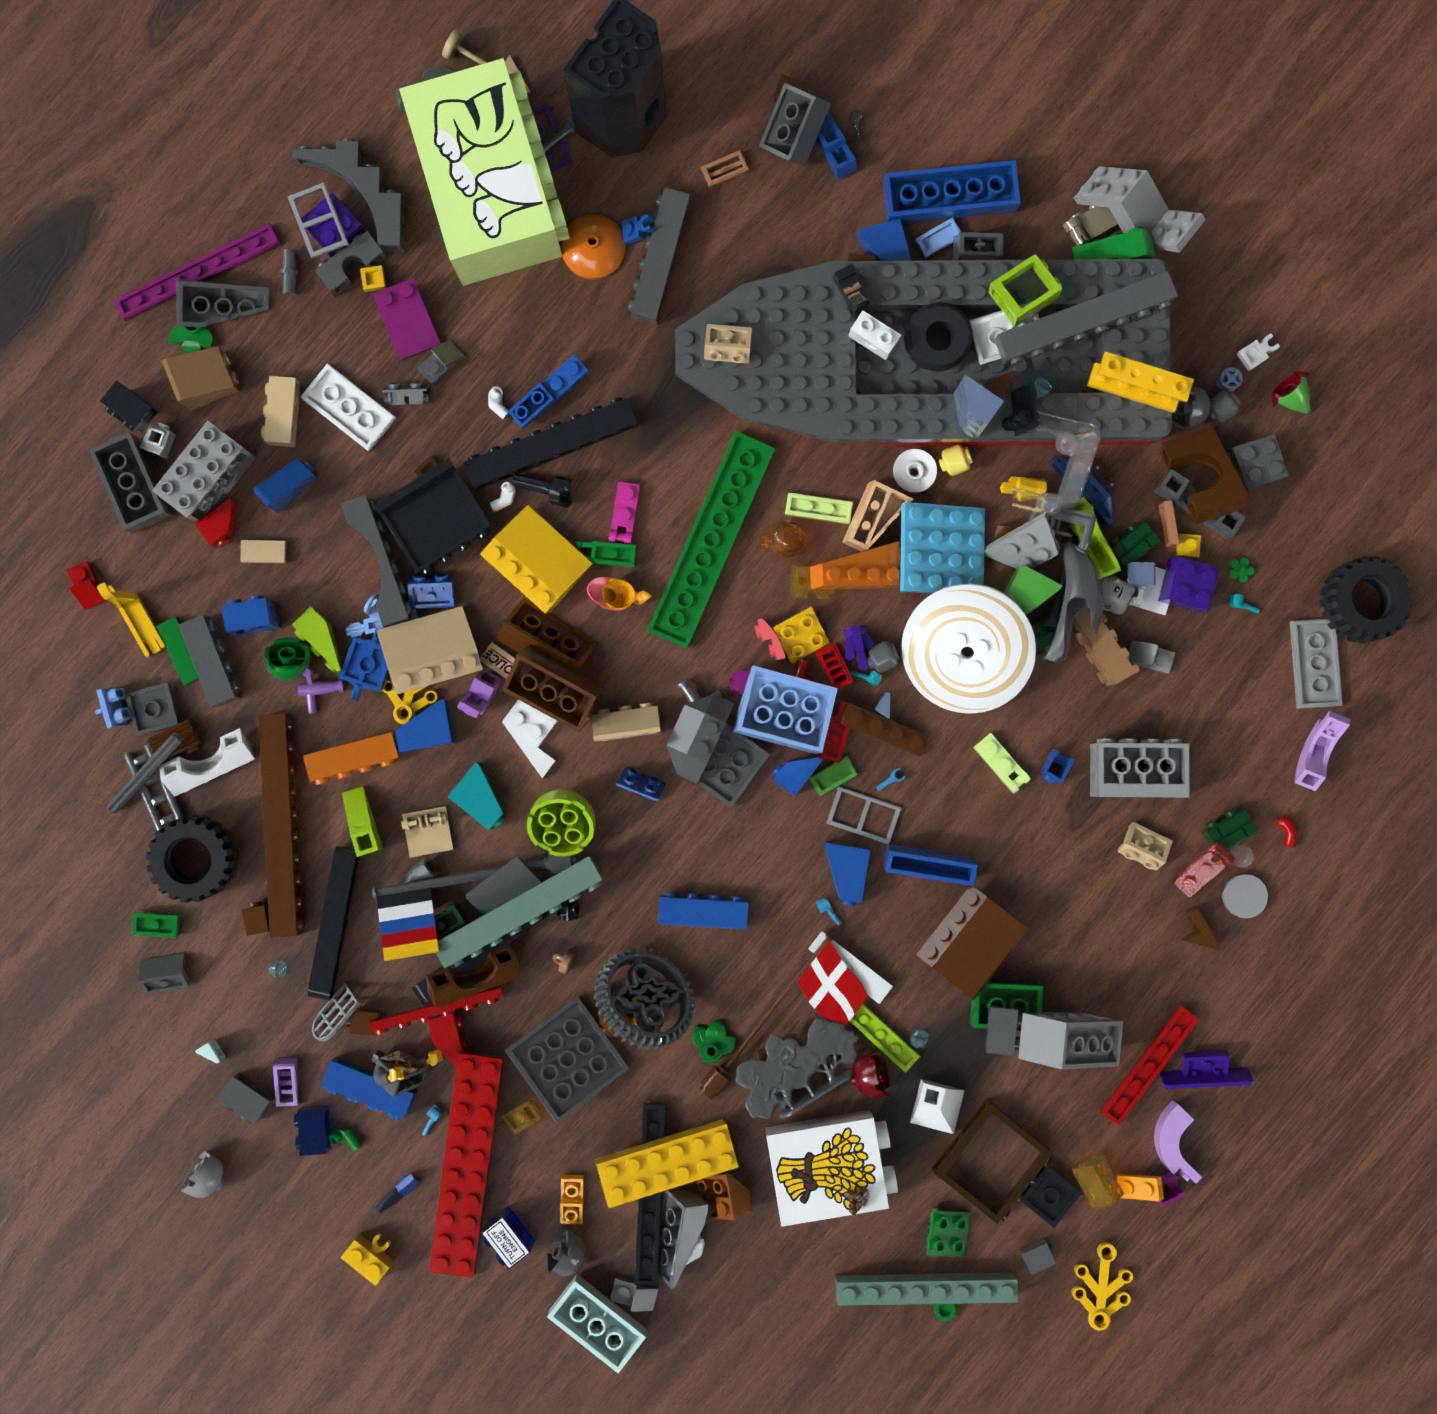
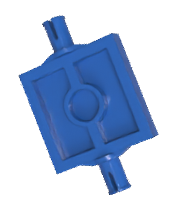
[339,628,389,701]

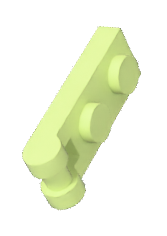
[973,733,1031,794]

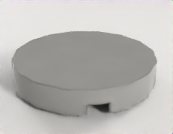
[1222,874,1268,918]

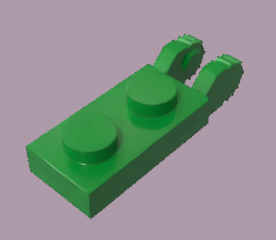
[575,541,636,568]

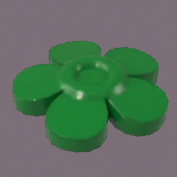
[1229,557,1254,583]

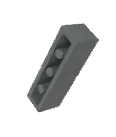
[178,615,241,708]

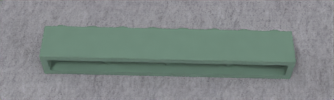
[437,856,604,969]
[835,1272,1018,1306]

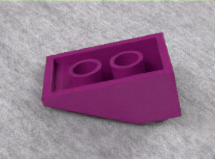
[373,278,441,361]

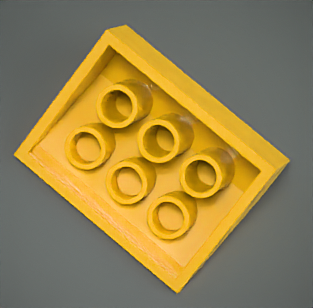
[480,505,593,613]

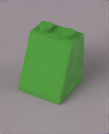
[1003,564,1062,615]

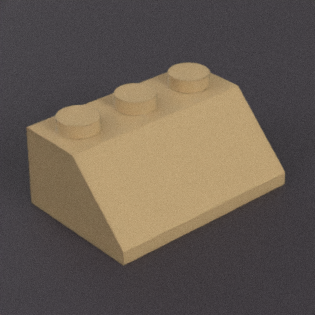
[592,702,662,742]

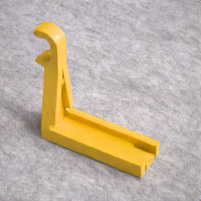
[97,582,166,658]

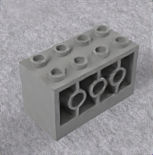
[152,420,257,523]
[1090,739,1189,798]
[1018,1012,1123,1069]

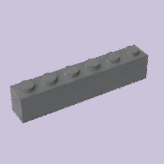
[628,188,690,325]

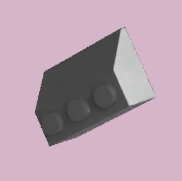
[759,83,831,167]

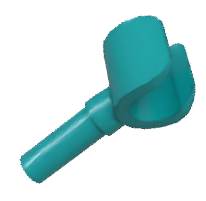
[1230,594,1260,614]
[850,670,882,686]

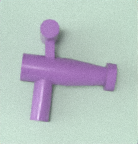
[297,666,344,714]

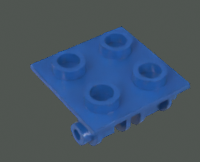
[616,767,666,802]

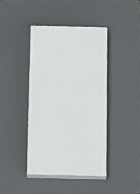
[300,363,397,452]

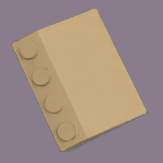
[376,606,483,695]

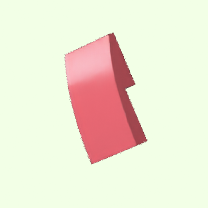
[754,618,786,662]

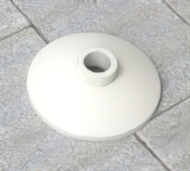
[893,449,937,493]

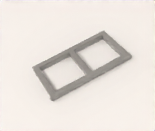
[288,182,349,258]
[826,786,902,844]

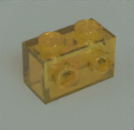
[790,566,835,600]
[1072,1154,1124,1209]

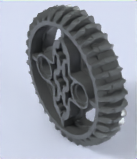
[594,947,696,1050]

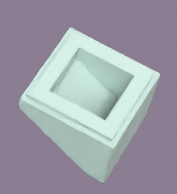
[195,1040,226,1063]

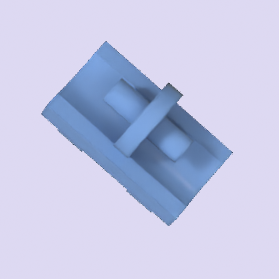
[95,687,132,729]

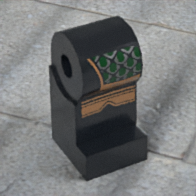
[833,263,870,312]

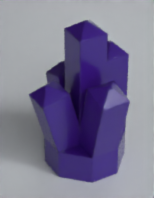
[844,625,875,671]

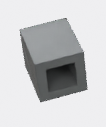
[1019,1238,1056,1275]

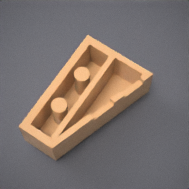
[842,480,913,552]

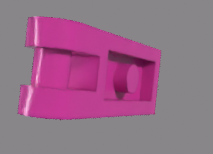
[609,482,640,545]

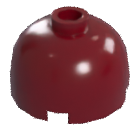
[851,1051,890,1098]

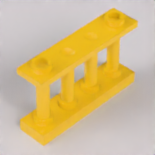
[1087,351,1194,413]

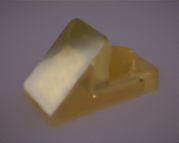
[502,1096,544,1135]

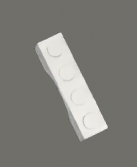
[159,728,255,797]

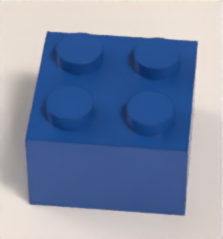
[221,595,281,636]

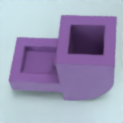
[457,668,502,718]

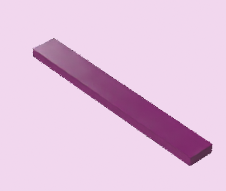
[114,223,281,321]

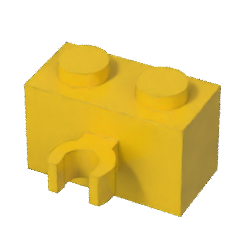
[341,1233,394,1286]

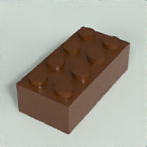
[502,645,605,733]

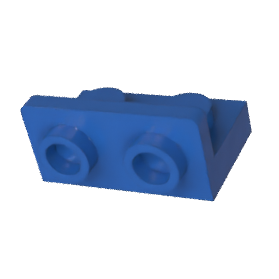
[407,573,455,609]

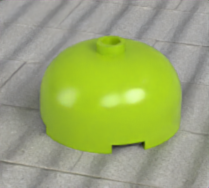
[527,789,595,856]

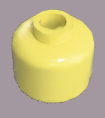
[939,444,973,476]

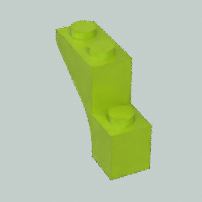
[1064,497,1120,579]

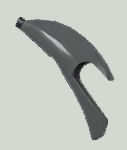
[1043,537,1103,664]

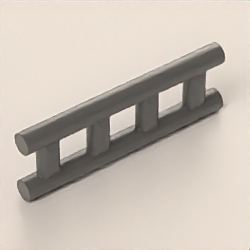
[124,743,185,831]

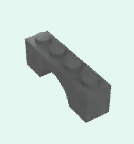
[1153,469,1246,539]

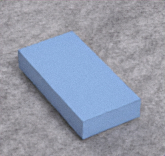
[915,217,961,260]

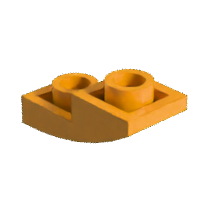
[560,1174,584,1224]

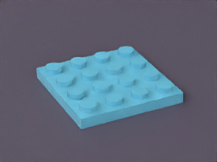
[900,502,985,593]

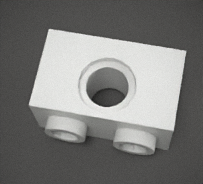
[848,311,901,360]

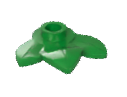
[169,325,213,354]
[693,1019,736,1064]

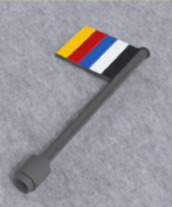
[372,853,576,962]

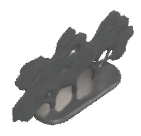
[736,1018,859,1120]

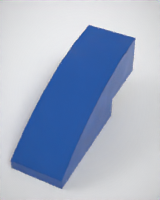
[816,112,857,180]

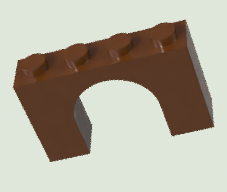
[1160,426,1250,525]

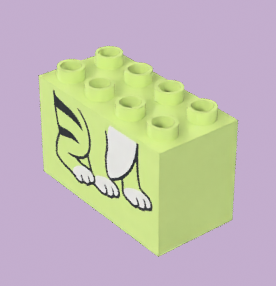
[399,58,570,286]

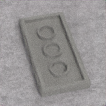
[1290,619,1343,709]

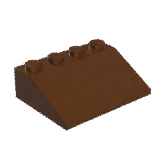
[916,886,1029,1000]

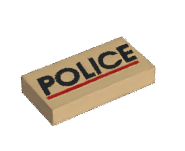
[480,642,515,679]

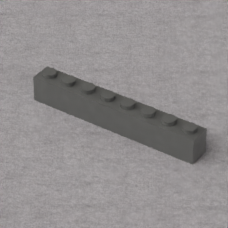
[994,271,1178,365]

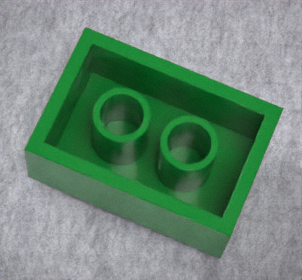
[970,981,1043,1030]

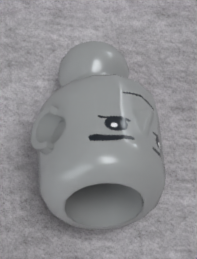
[1101,574,1135,614]

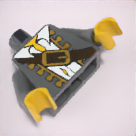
[372,1049,443,1098]

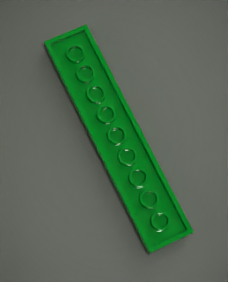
[647,431,775,649]

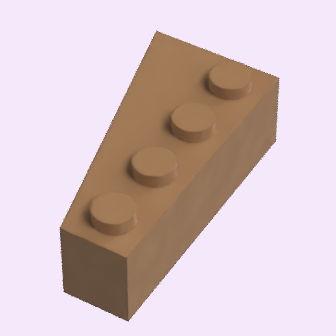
[1072,611,1140,686]

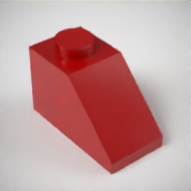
[194,498,238,548]

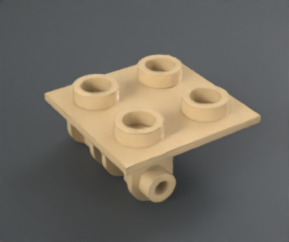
[401,806,454,858]

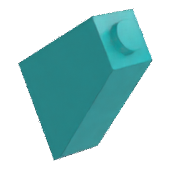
[448,762,505,830]

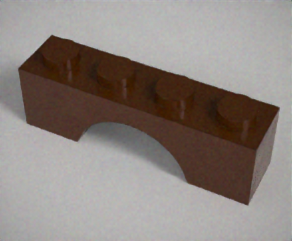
[426,945,520,1008]

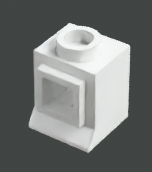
[139,422,176,459]

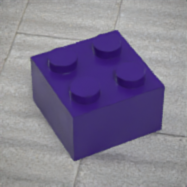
[301,192,365,258]
[1158,556,1220,613]

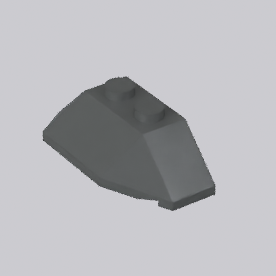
[666,694,734,783]

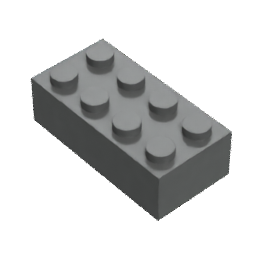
[89,432,172,534]

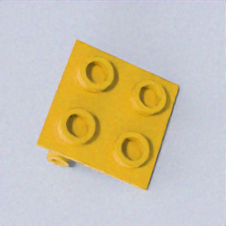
[773,606,830,664]

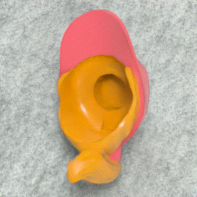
[587,577,652,611]

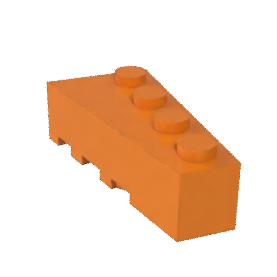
[810,541,901,589]
[303,732,399,785]

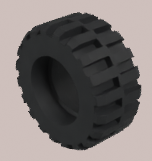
[1320,556,1414,643]
[146,815,239,903]

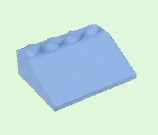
[733,665,838,754]

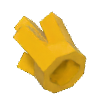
[1000,476,1047,504]

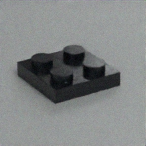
[1021,1165,1082,1228]

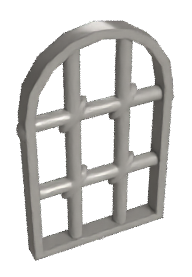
[312,983,361,1041]

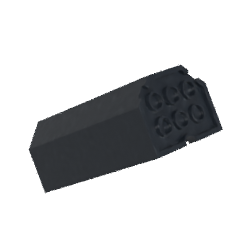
[563,0,667,157]

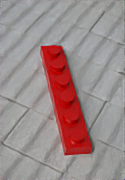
[368,986,503,1035]
[1100,1005,1199,1126]

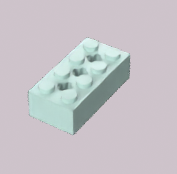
[547,1274,647,1373]

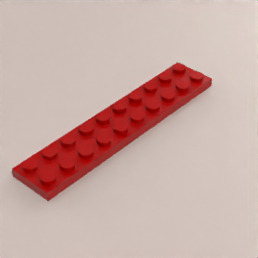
[429,1051,503,1278]

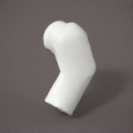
[488,386,509,420]
[685,1235,705,1266]

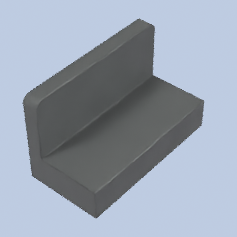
[138,953,190,995]

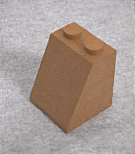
[161,346,239,411]

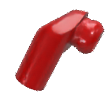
[1277,816,1298,848]

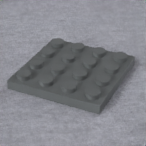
[504,996,629,1124]

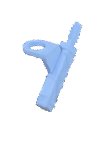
[345,593,418,637]

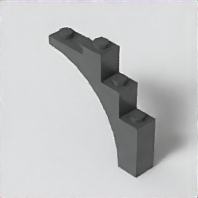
[292,138,405,252]

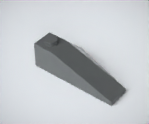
[176,279,269,327]
[660,1187,708,1289]

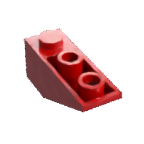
[427,1011,469,1068]

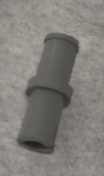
[280,249,298,296]

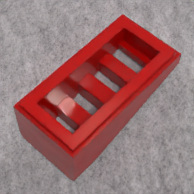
[815,643,854,690]

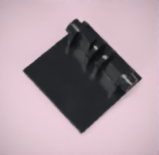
[1002,381,1039,437]

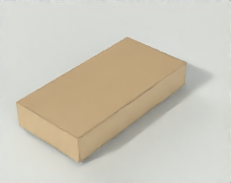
[240,540,287,563]

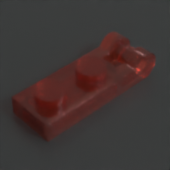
[1173,842,1236,898]

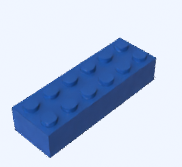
[882,160,1021,223]

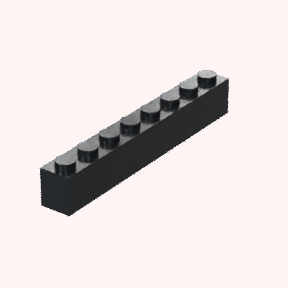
[464,397,638,491]

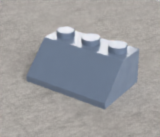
[954,375,1004,438]

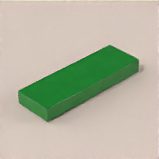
[156,617,199,686]

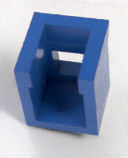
[1039,749,1075,785]

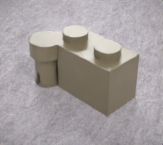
[1063,206,1119,246]

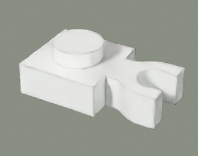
[1237,333,1280,371]

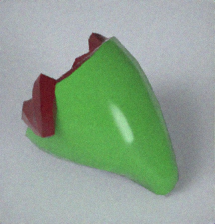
[1271,371,1311,414]

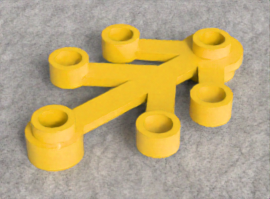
[382,681,439,724]
[1072,1242,1133,1331]

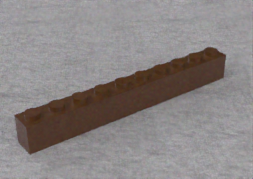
[258,713,305,938]

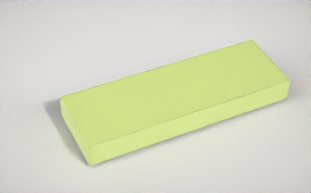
[785,492,853,525]

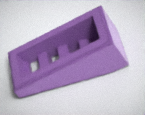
[273,1057,299,1107]

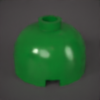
[264,637,310,681]

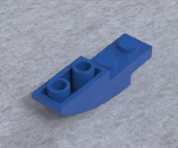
[508,354,590,428]

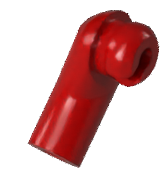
[794,659,814,682]

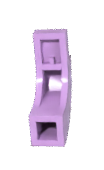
[1295,711,1350,791]
[1154,1100,1202,1184]

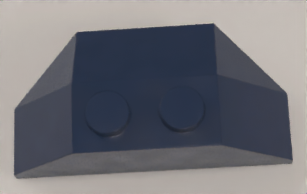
[1048,456,1116,528]

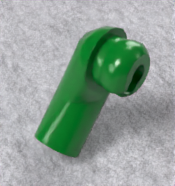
[329,1128,362,1152]

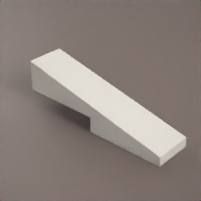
[808,931,893,1004]

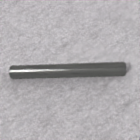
[107,733,183,813]

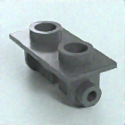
[382,381,430,405]

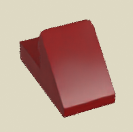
[66,561,106,610]

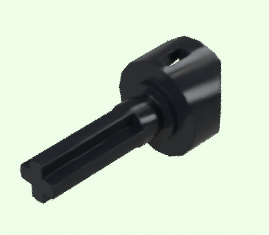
[512,473,574,508]

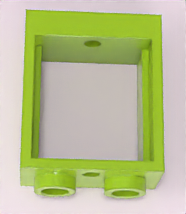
[988,254,1062,327]

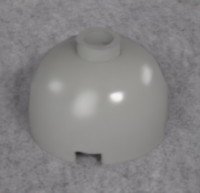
[181,1151,225,1198]

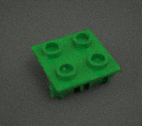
[925,1207,971,1257]

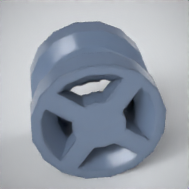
[1216,367,1243,392]

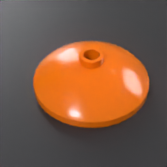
[561,214,626,280]

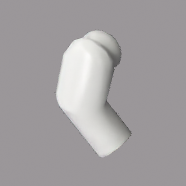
[490,482,516,512]

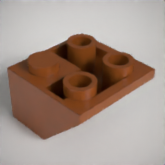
[697,1174,753,1220]

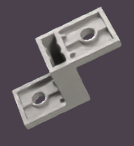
[1074,166,1206,252]

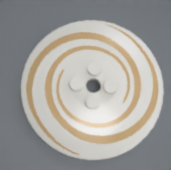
[902,583,1036,713]

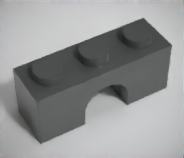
[315,231,387,297]

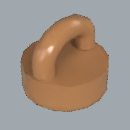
[553,951,575,974]

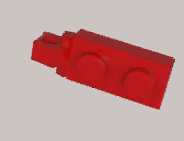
[818,701,849,764]

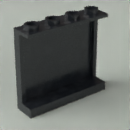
[374,458,494,576]

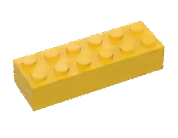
[595,1119,738,1208]

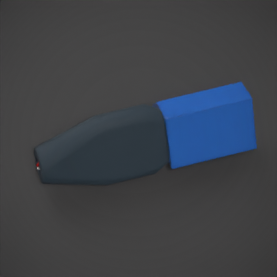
[375,1174,421,1213]

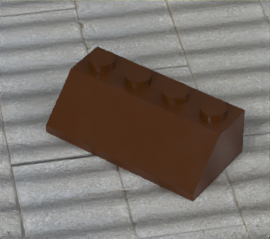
[497,598,598,674]

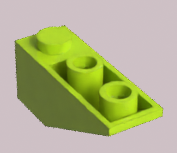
[292,606,343,672]
[342,786,383,857]

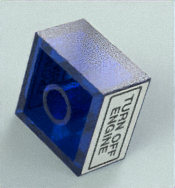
[481,1205,535,1269]

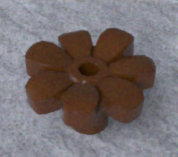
[845,1187,869,1215]

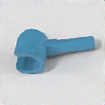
[876,768,906,792]
[816,898,842,926]
[422,1104,442,1136]

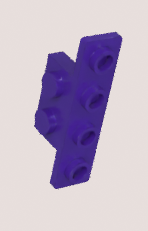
[1160,1050,1254,1089]

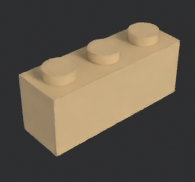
[261,376,301,447]

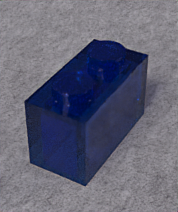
[294,1105,331,1156]

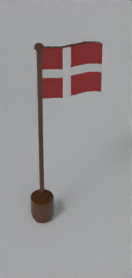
[699,934,868,1099]

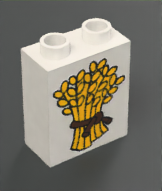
[765,1110,898,1227]

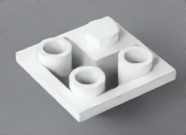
[910,1079,964,1134]

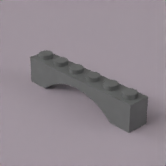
[341,495,413,628]

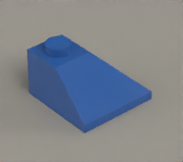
[772,758,822,796]

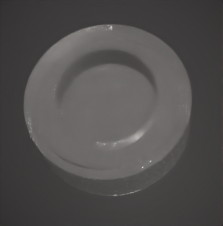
[1229,845,1254,868]

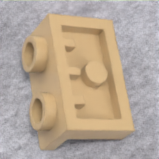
[704,324,752,363]
[1118,822,1173,870]

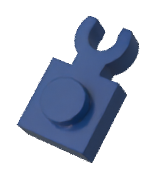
[621,214,655,245]

